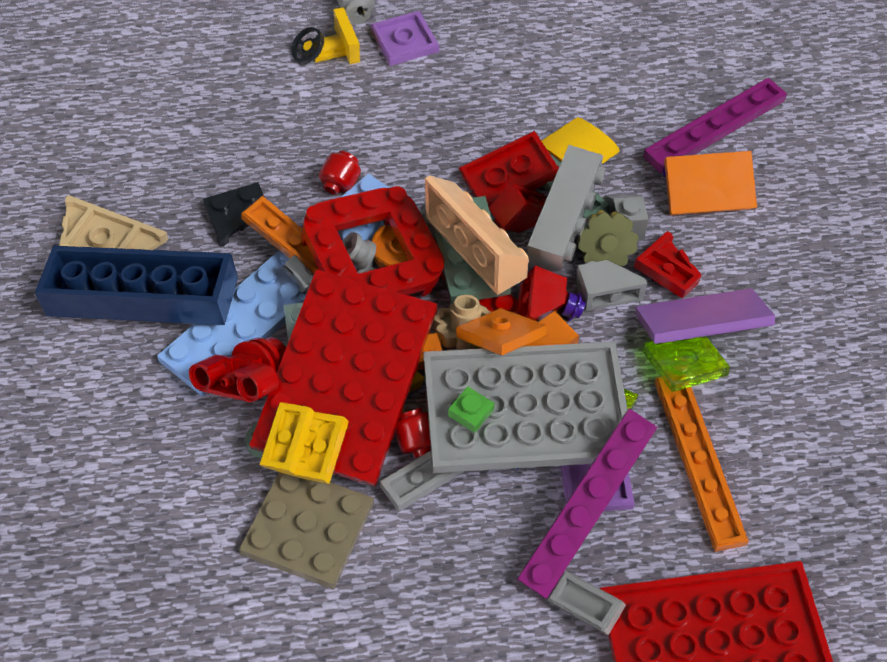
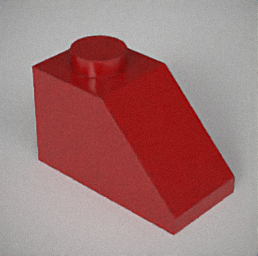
[489,183,547,233]
[517,265,568,322]

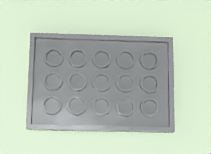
[423,342,627,473]

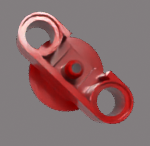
[189,337,286,402]

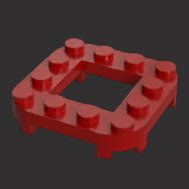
[301,186,444,297]

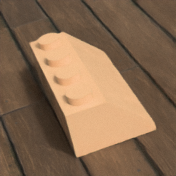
[425,175,529,295]

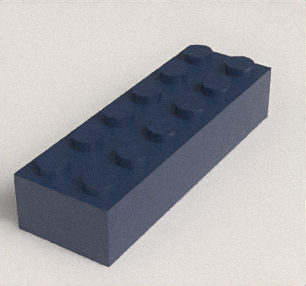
[35,246,238,325]

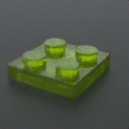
[643,336,730,392]

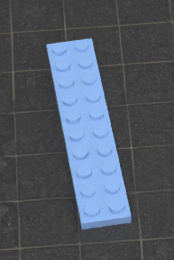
[157,173,389,397]

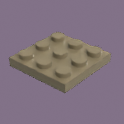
[239,472,374,590]

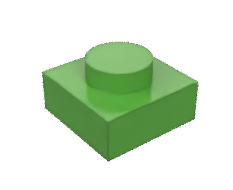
[448,386,495,433]

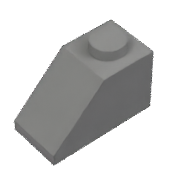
[604,192,649,241]
[575,260,647,311]

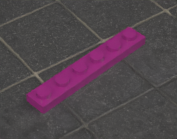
[643,77,787,174]
[517,408,658,599]

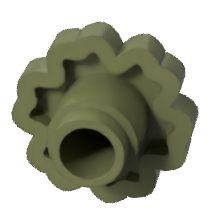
[576,210,638,267]

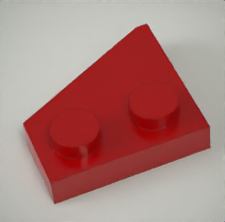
[634,231,702,299]

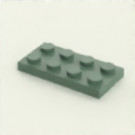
[431,196,511,304]

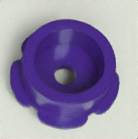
[560,292,585,321]

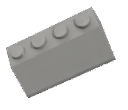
[527,145,606,272]

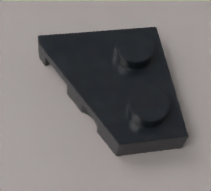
[203,182,265,246]

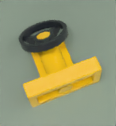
[291,7,360,65]

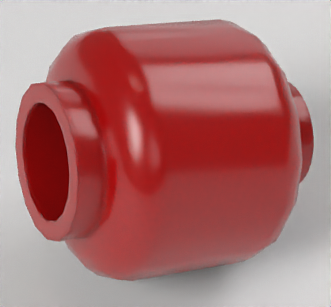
[319,150,361,195]
[394,408,431,458]

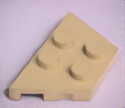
[59,195,168,250]

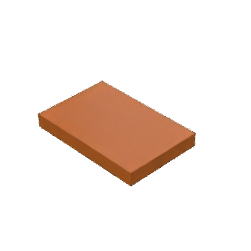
[664,151,757,216]

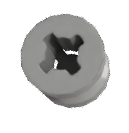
[342,232,376,269]

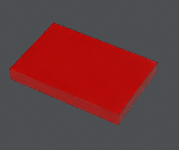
[459,131,559,212]

